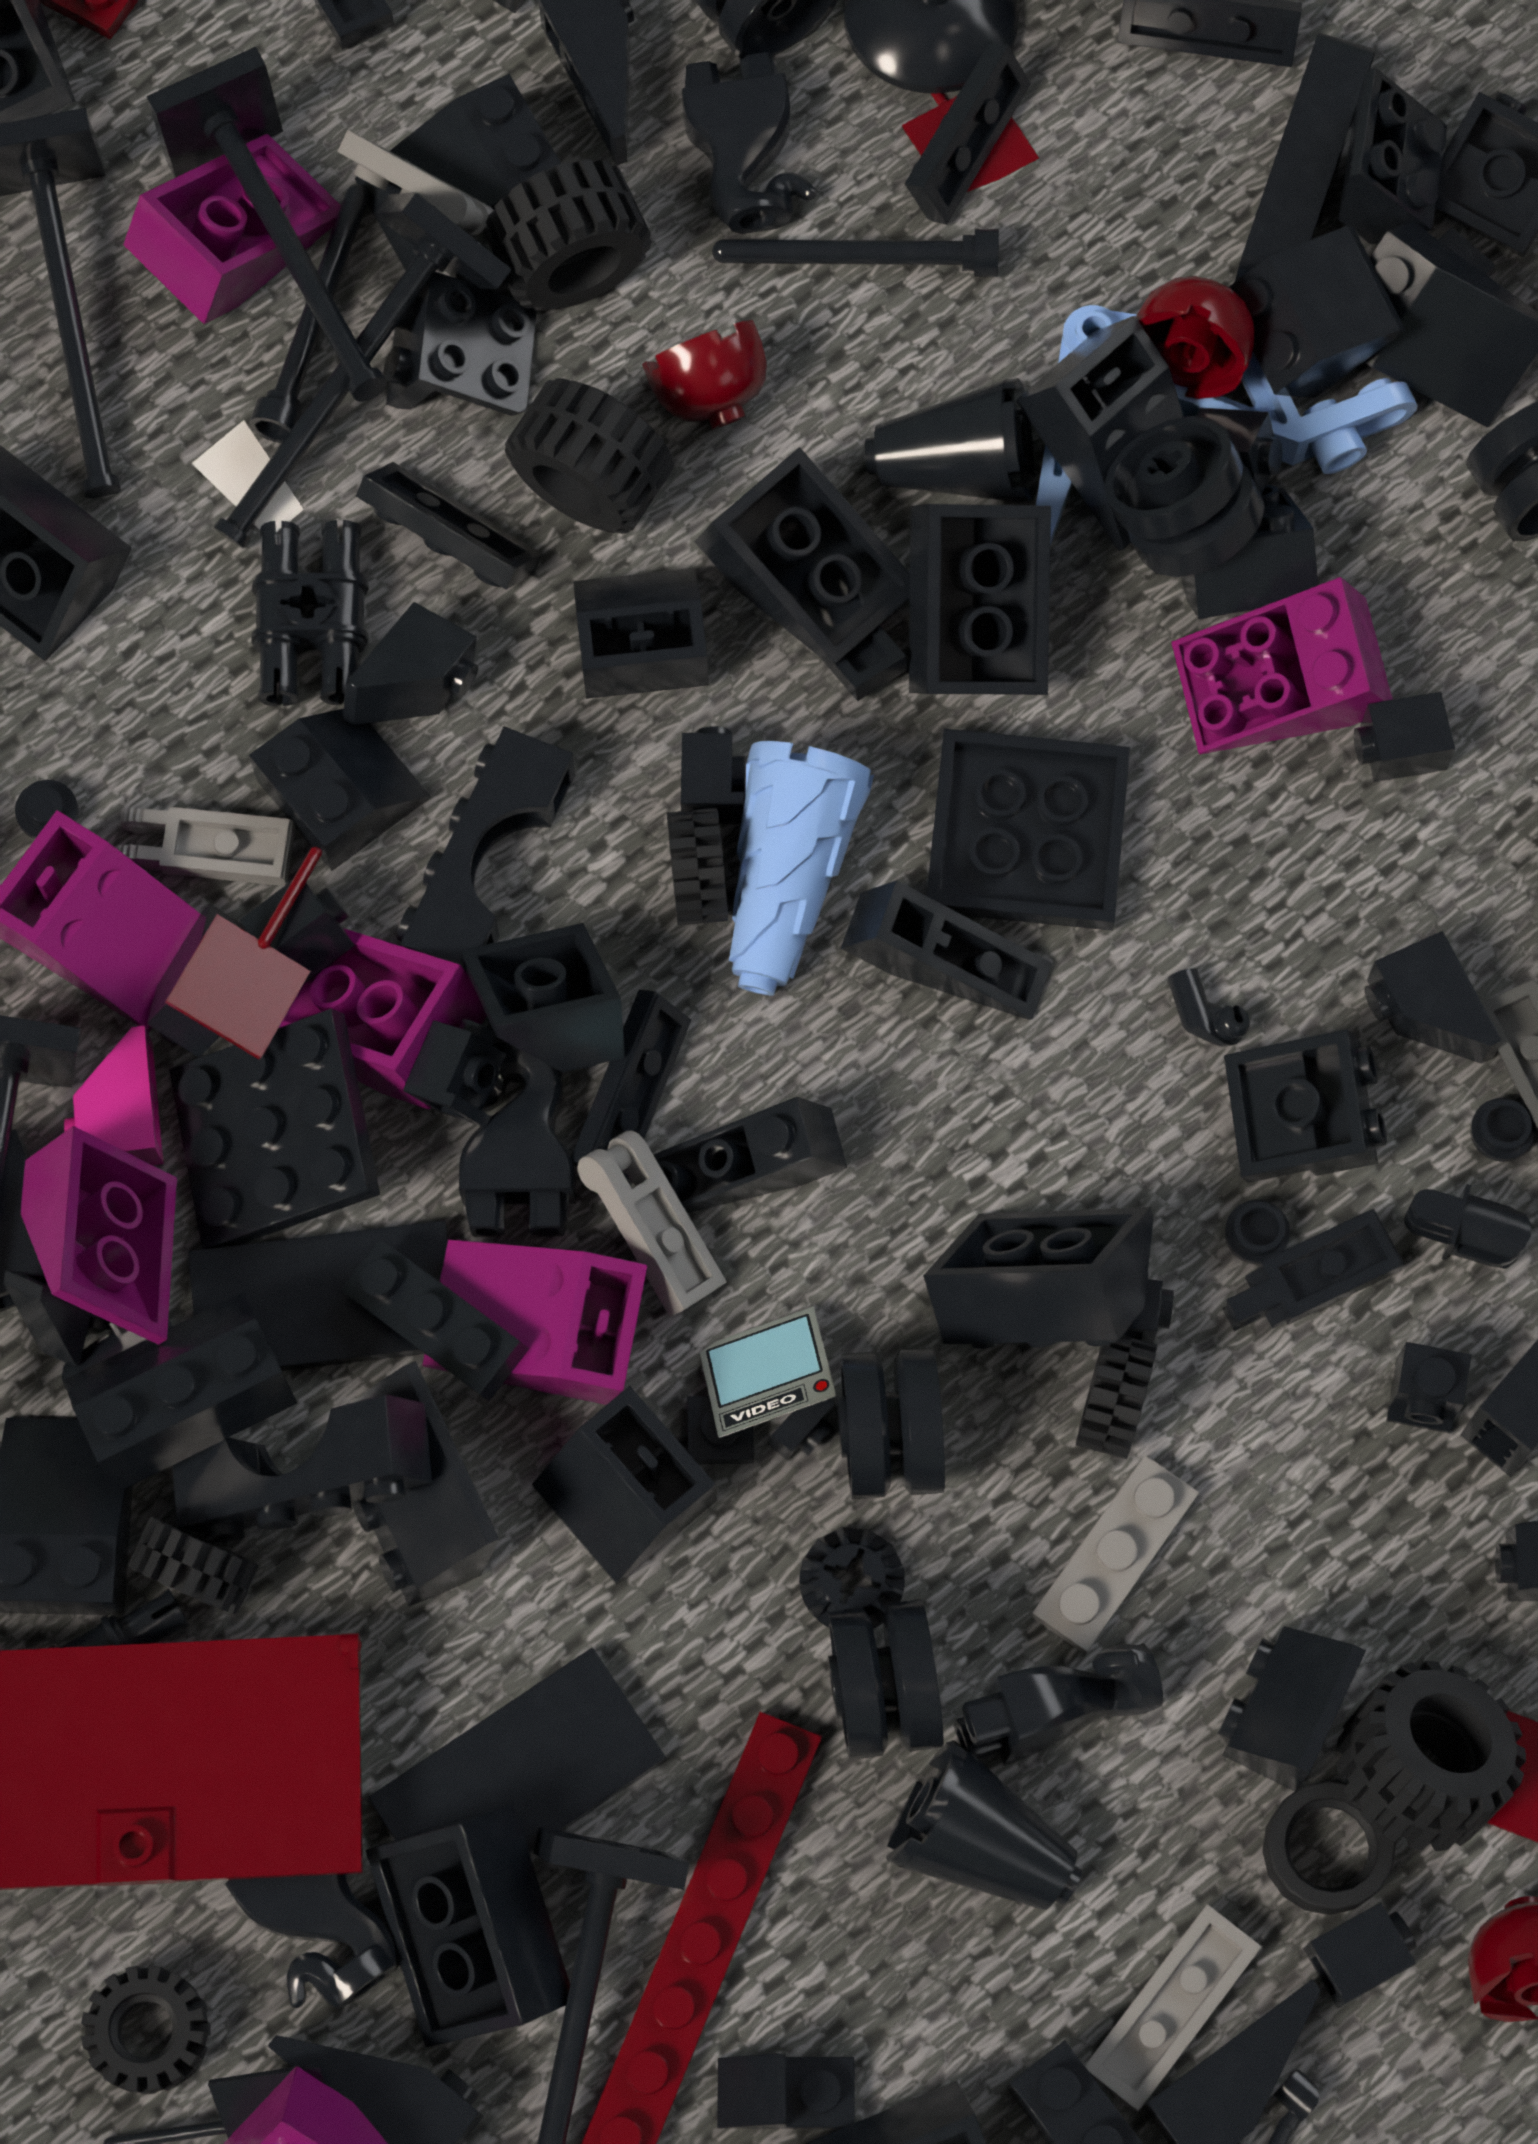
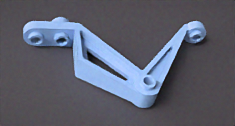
[1036,305,1418,546]

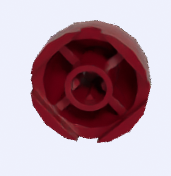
[1136,276,1254,399]
[642,320,767,430]
[1468,1896,1538,2022]

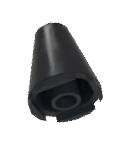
[865,378,1035,502]
[886,1740,1082,1910]

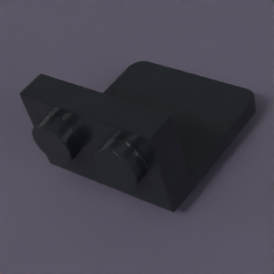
[383,272,536,416]

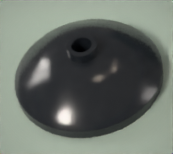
[843,0,1019,94]

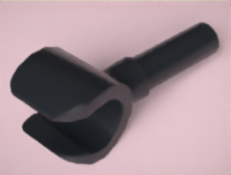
[1267,2070,1319,2144]

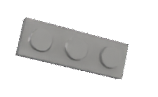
[1031,1455,1199,1655]
[1085,1904,1262,2113]

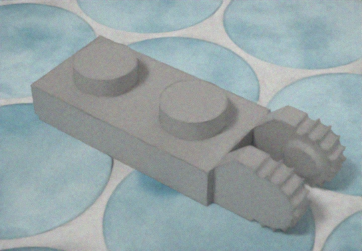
[116,807,296,886]

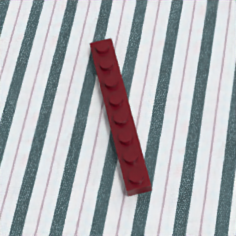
[582,1711,822,2144]

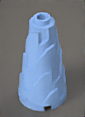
[729,741,874,996]

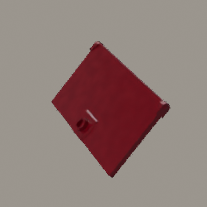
[0,1633,363,1890]

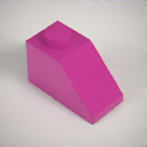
[64,1026,164,1165]

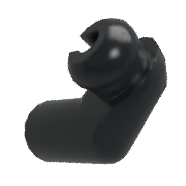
[1168,968,1250,1047]

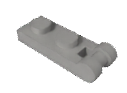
[337,130,494,241]
[577,1130,727,1317]

